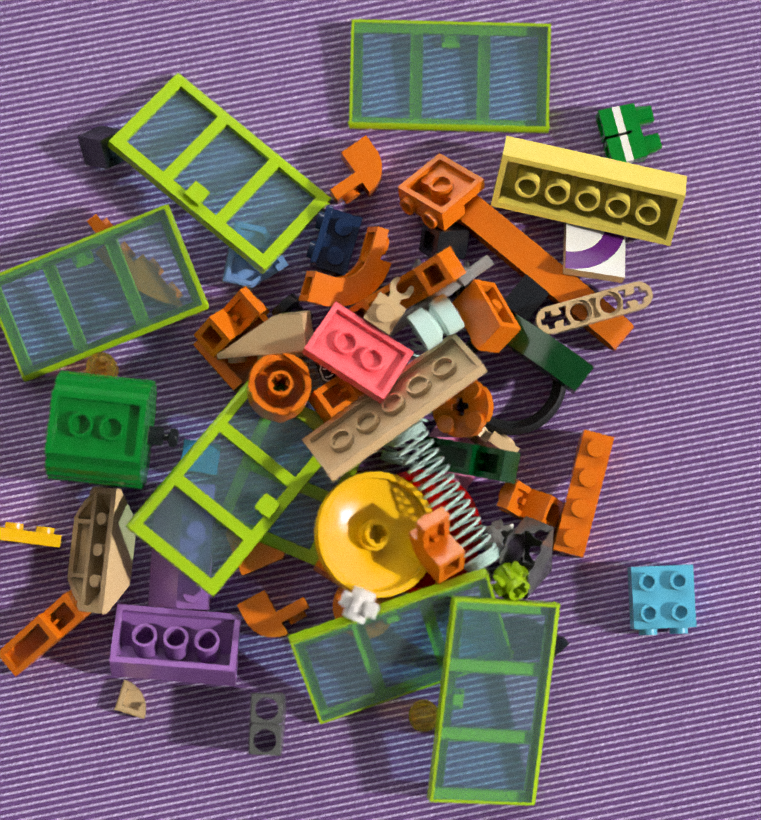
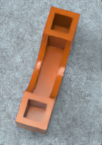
[348,246,466,328]
[553,429,614,558]

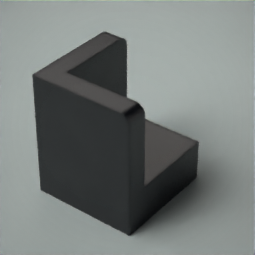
[78,126,124,169]
[419,222,470,259]
[505,274,548,321]

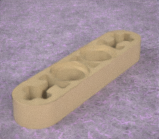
[535,281,653,335]

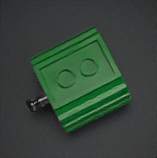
[45,370,179,489]

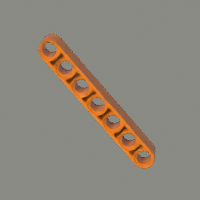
[456,195,634,351]

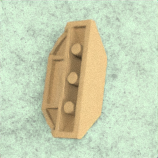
[67,487,136,614]

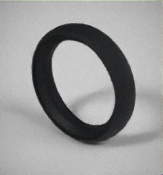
[459,339,566,436]

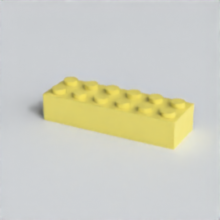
[491,136,687,246]

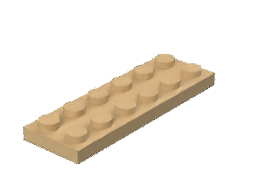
[302,333,488,481]

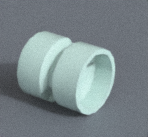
[406,293,465,351]

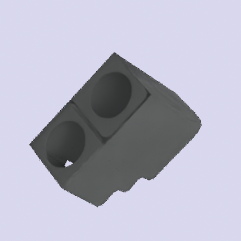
[500,516,554,599]
[248,692,286,756]

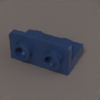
[306,205,363,276]

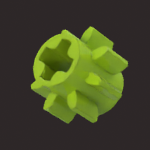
[492,561,530,600]

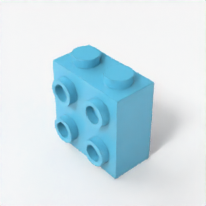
[627,565,696,635]

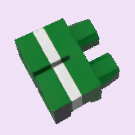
[595,103,662,164]

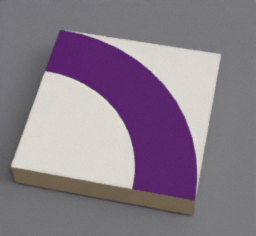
[563,223,626,283]

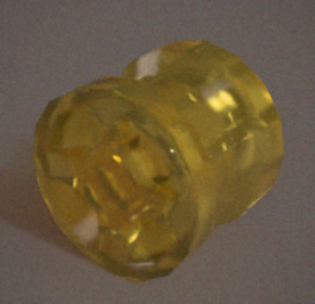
[86,352,119,376]
[408,700,437,732]

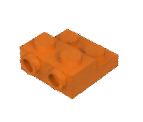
[398,153,485,231]

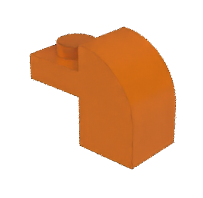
[330,136,382,205]
[193,287,266,358]
[496,480,564,528]
[409,507,465,584]
[237,590,310,638]

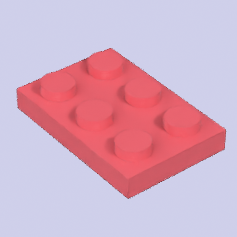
[302,302,414,404]

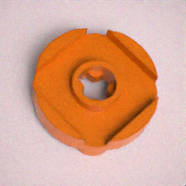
[432,379,494,438]

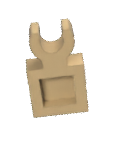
[363,277,414,335]
[468,427,520,452]

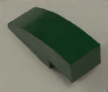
[506,315,594,394]
[421,436,521,484]

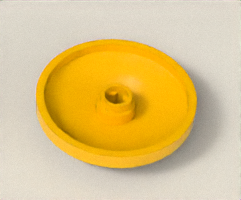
[314,471,432,598]

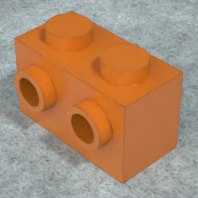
[452,279,521,353]

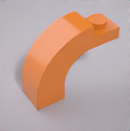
[298,226,392,307]

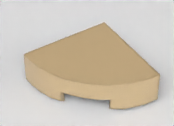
[114,680,146,719]

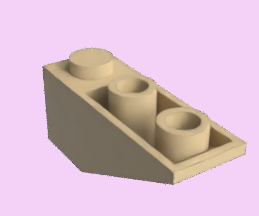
[217,310,313,363]

